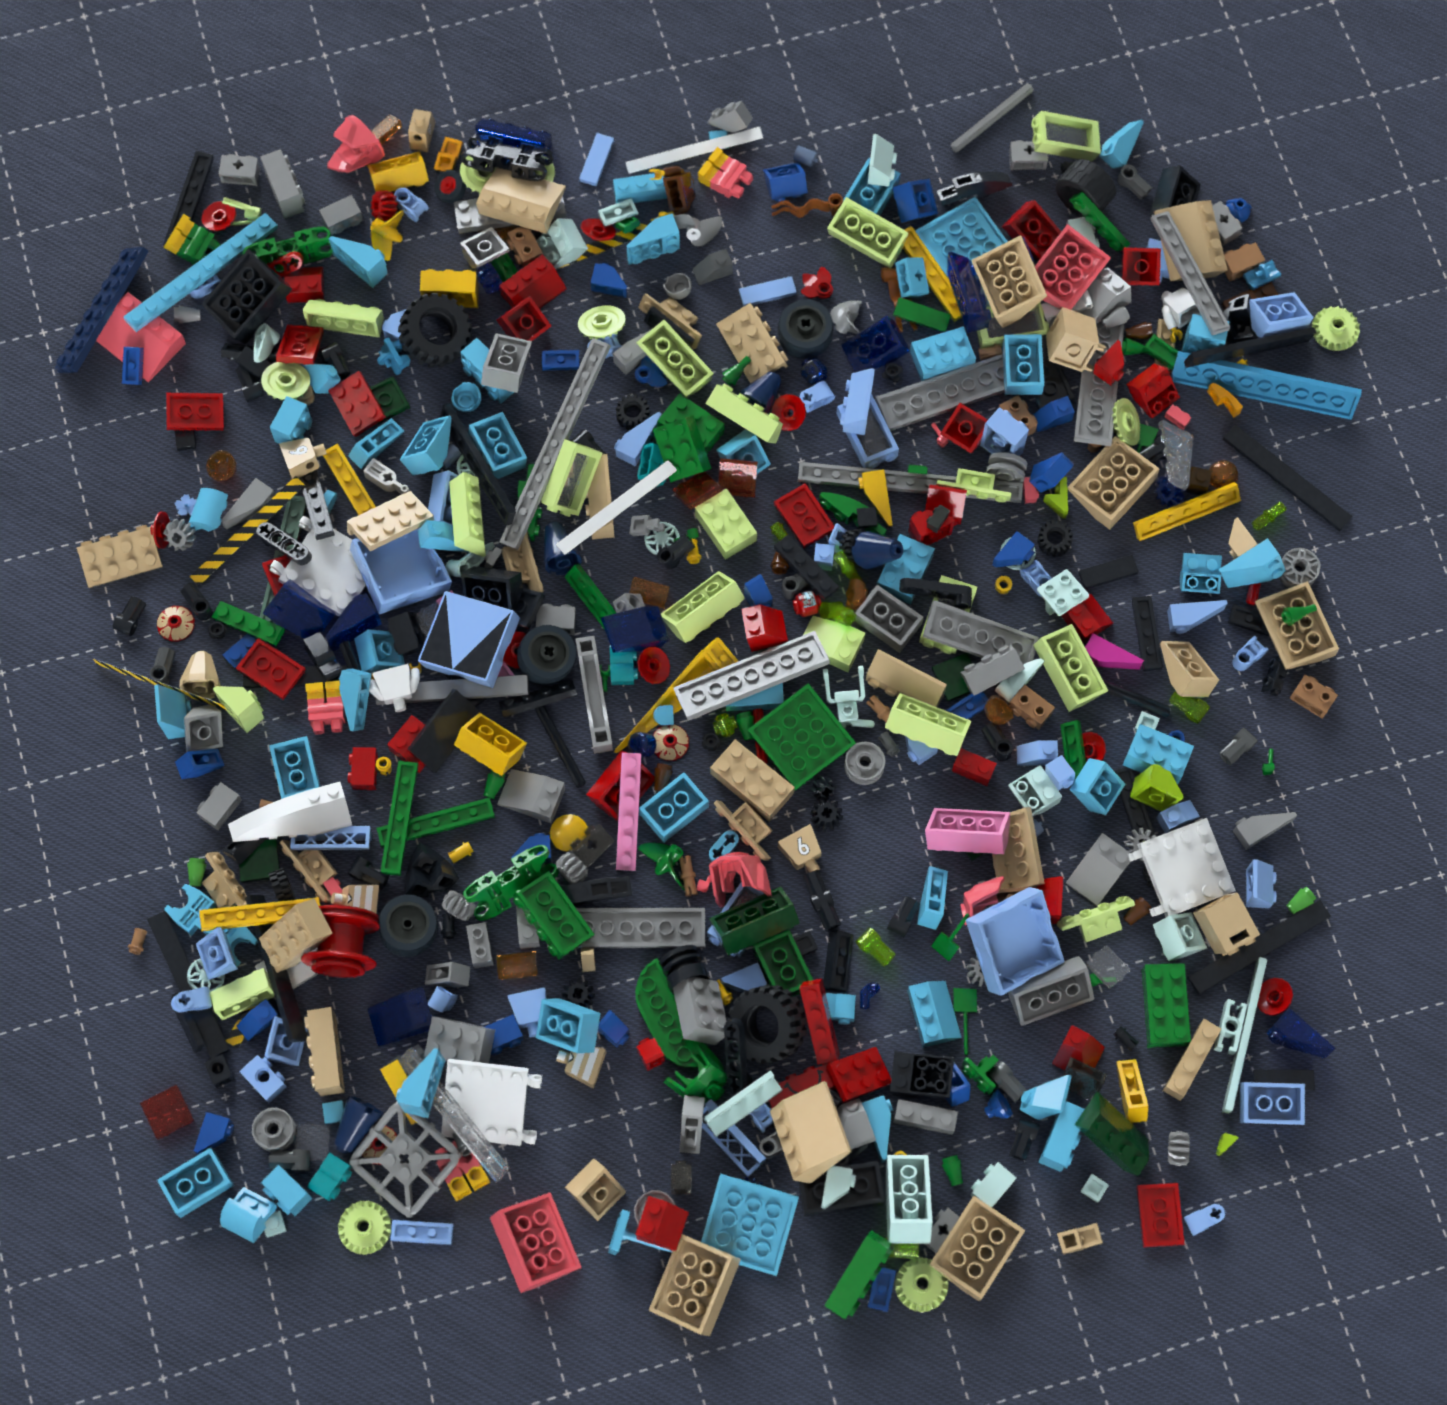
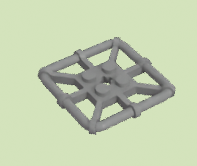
[349,1100,461,1217]

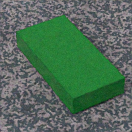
[1142,334,1178,370]
[907,464,928,474]

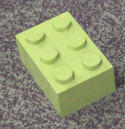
[695,488,757,560]

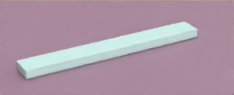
[1222,957,1267,1114]

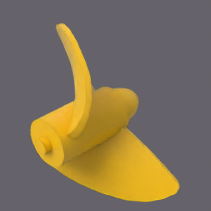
[370,210,404,261]

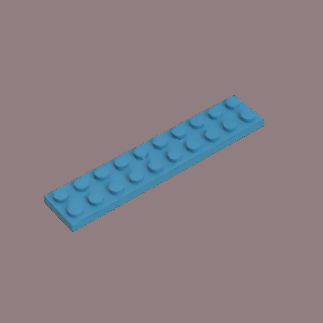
[1171,351,1362,420]

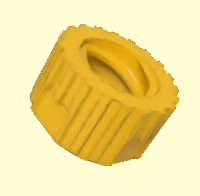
[995,576,1012,594]

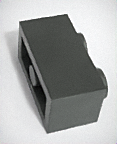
[926,505,950,533]

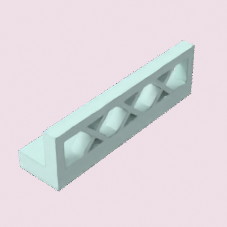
[704,1071,782,1137]

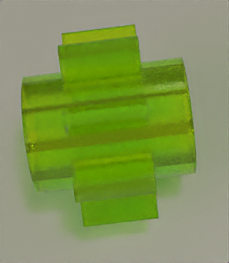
[713,713,737,737]

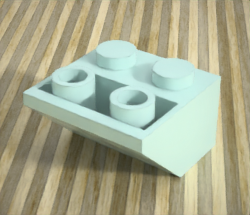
[536,218,588,269]
[1008,765,1062,816]

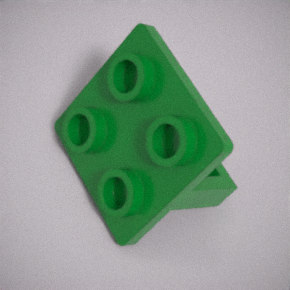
[961,1055,999,1095]

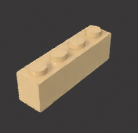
[1163,1019,1221,1101]

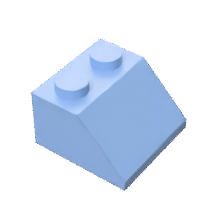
[1246,859,1276,908]

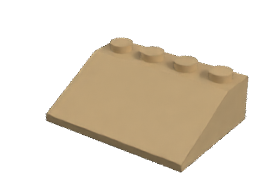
[476,168,566,234]
[1154,200,1227,281]
[971,235,1047,328]
[1067,436,1159,530]
[1255,581,1339,670]
[770,1082,851,1183]
[929,1196,1025,1301]
[649,1234,741,1336]

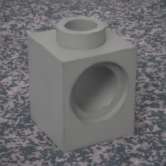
[613,593,647,619]

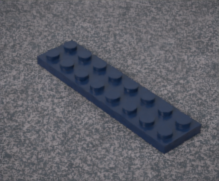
[54,247,149,373]

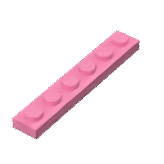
[616,753,642,871]

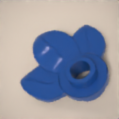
[635,355,667,387]

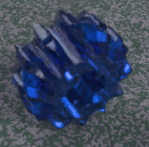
[475,262,502,294]
[1153,474,1186,506]

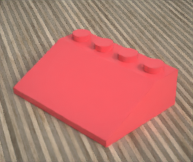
[1035,224,1111,310]
[96,292,186,383]
[490,1192,582,1293]

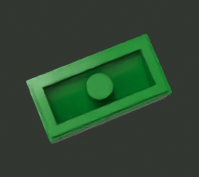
[488,253,518,285]

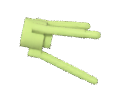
[222,197,261,226]

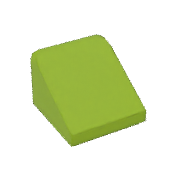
[1216,1133,1239,1156]

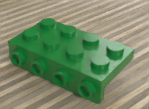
[513,871,595,960]

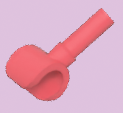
[931,423,948,448]
[697,875,711,893]

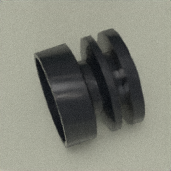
[659,945,710,994]

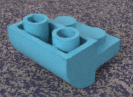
[189,488,228,532]
[1180,553,1222,594]
[220,1187,277,1243]

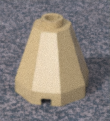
[180,651,221,700]

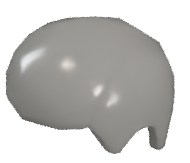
[663,273,692,300]

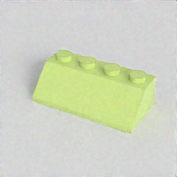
[827,197,909,268]
[303,299,384,338]
[637,320,714,397]
[705,383,783,443]
[449,472,486,557]
[660,571,745,643]
[1033,624,1108,712]
[885,693,972,756]

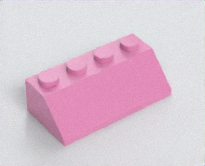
[925,808,1010,854]

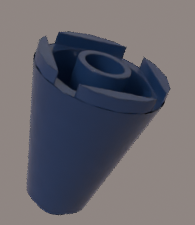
[737,372,782,414]
[544,521,582,575]
[852,531,903,569]
[334,1095,384,1154]

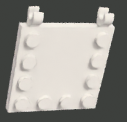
[270,516,366,620]
[1127,818,1236,917]
[441,1059,542,1146]

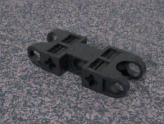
[460,134,554,181]

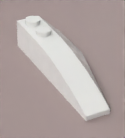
[228,782,352,842]

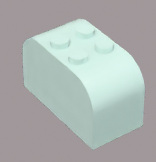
[886,1155,932,1244]

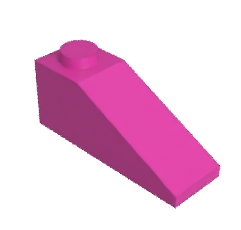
[1085,633,1144,670]

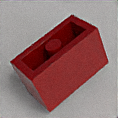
[348,747,378,790]
[952,748,997,786]

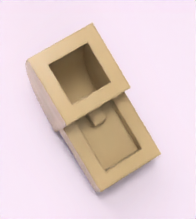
[1057,1223,1103,1254]

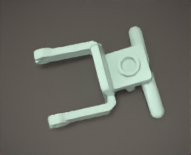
[823,666,875,728]

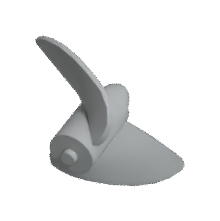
[674,214,722,246]
[830,301,862,334]

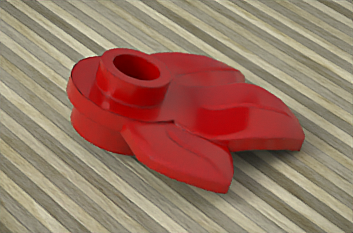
[801,267,833,299]

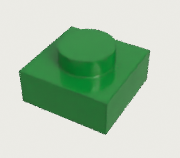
[615,216,640,234]

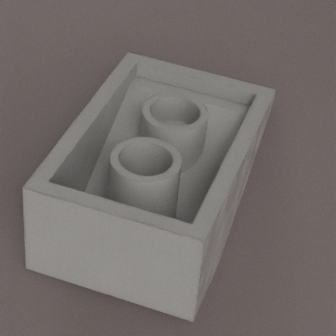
[1078,267,1132,324]
[481,333,532,393]
[497,769,565,824]
[1065,833,1131,906]

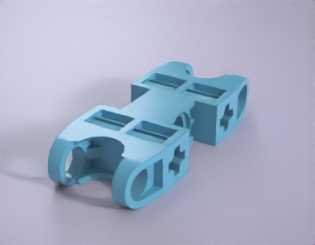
[164,884,258,967]

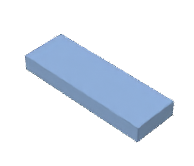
[579,133,614,187]
[739,276,796,307]
[390,1220,454,1245]

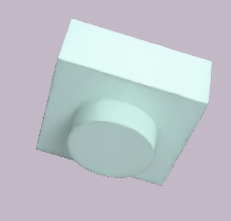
[1134,711,1160,731]
[1081,1174,1109,1203]
[264,1211,287,1238]

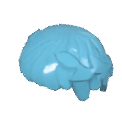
[451,382,481,412]

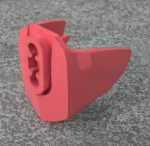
[327,115,385,173]
[709,852,771,908]
[960,876,1005,925]

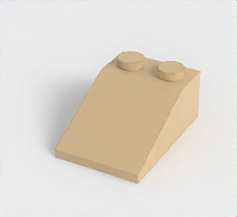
[1160,641,1219,697]

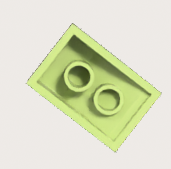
[803,616,865,672]

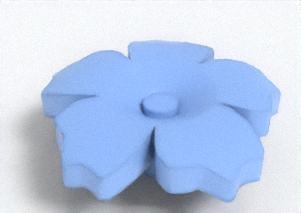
[175,494,197,516]

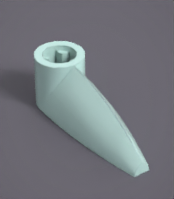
[254,323,280,363]
[445,542,495,577]
[995,658,1045,703]

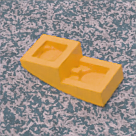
[434,137,463,172]
[1207,383,1243,418]

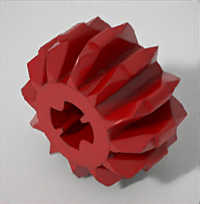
[370,190,398,221]

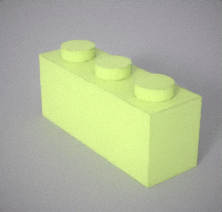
[210,968,275,1020]

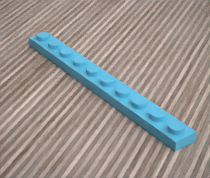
[124,213,278,332]

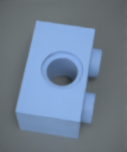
[239,1055,287,1103]

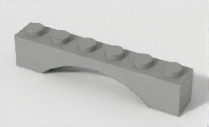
[576,636,613,754]

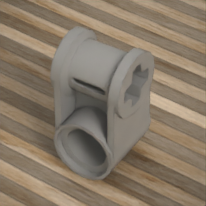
[758,1131,784,1159]

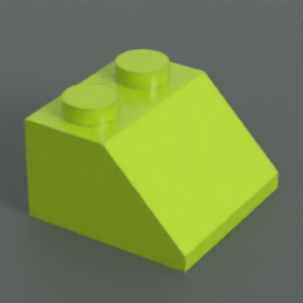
[1130,764,1183,812]

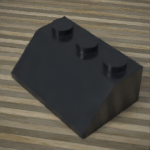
[1150,165,1201,217]
[461,566,523,612]

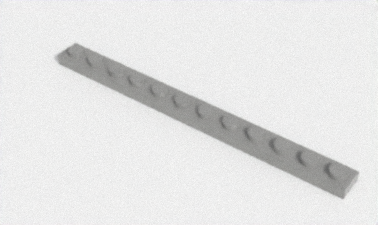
[500,338,611,550]
[798,462,1023,503]

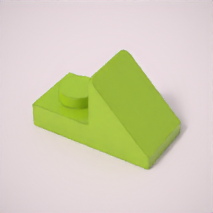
[1043,477,1068,519]

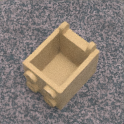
[1046,307,1106,372]
[1193,893,1260,956]

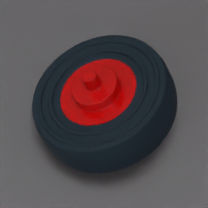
[434,170,466,203]

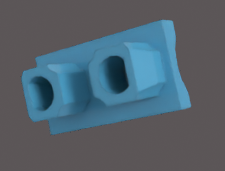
[1243,260,1281,291]
[377,338,410,375]

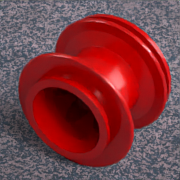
[301,905,380,978]

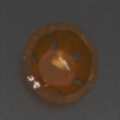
[206,450,237,481]
[1209,460,1239,488]
[846,578,868,609]
[984,695,1014,725]

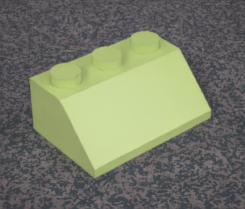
[213,686,264,733]

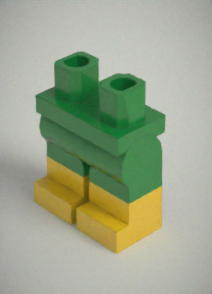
[163,214,221,265]

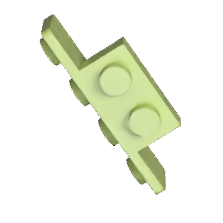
[936,468,1012,503]
[1057,896,1135,942]

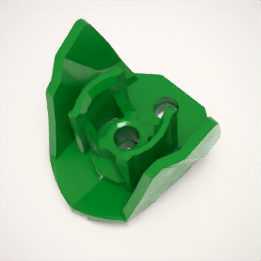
[663,1042,727,1104]

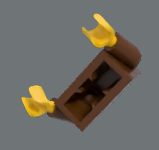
[649,166,696,217]

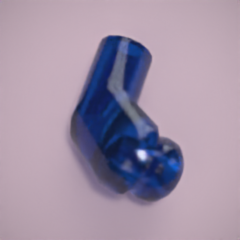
[860,982,880,1009]

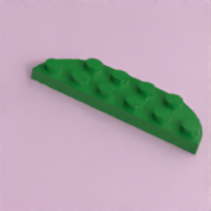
[635,958,703,1068]

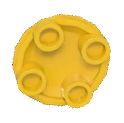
[550,814,589,852]

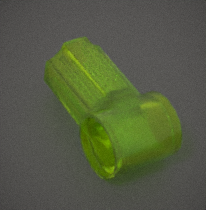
[819,601,856,626]
[1169,691,1210,724]
[855,927,896,967]
[884,1237,919,1260]

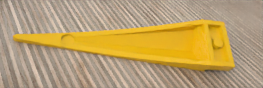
[614,637,738,753]

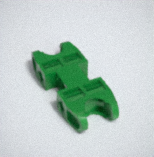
[243,227,333,272]
[463,845,559,921]

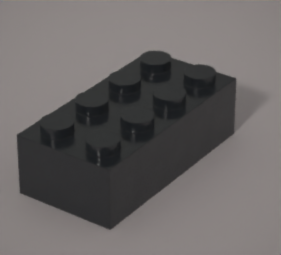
[798,1161,885,1217]

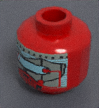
[792,591,822,617]

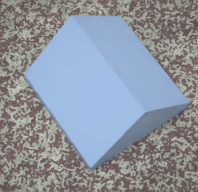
[196,927,238,980]
[265,1017,307,1066]

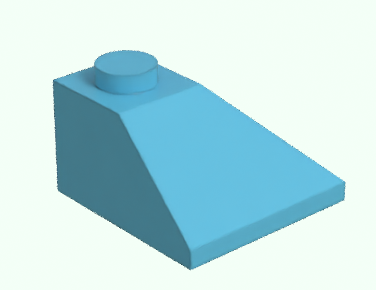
[1020,1074,1072,1120]

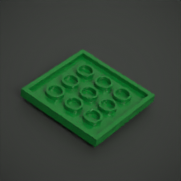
[748,683,856,791]

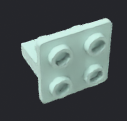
[1037,569,1089,616]

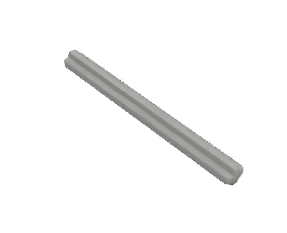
[950,83,1034,152]

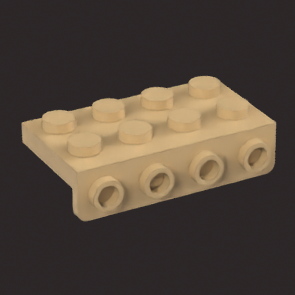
[716,303,789,384]
[347,491,434,551]
[77,525,163,588]
[992,807,1045,889]

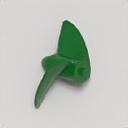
[638,843,685,890]

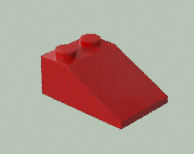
[1002,200,1061,262]

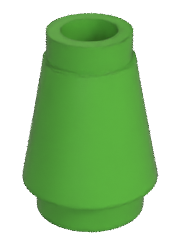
[187,858,207,887]
[1286,887,1316,914]

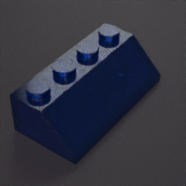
[475,119,552,158]
[947,252,991,333]

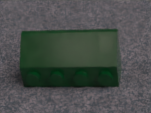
[709,887,800,955]
[1074,1092,1149,1176]

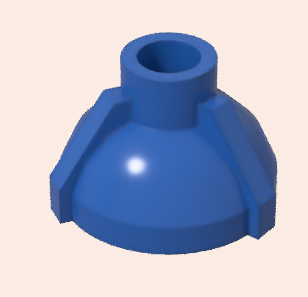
[1226,198,1252,223]
[984,1090,1013,1118]

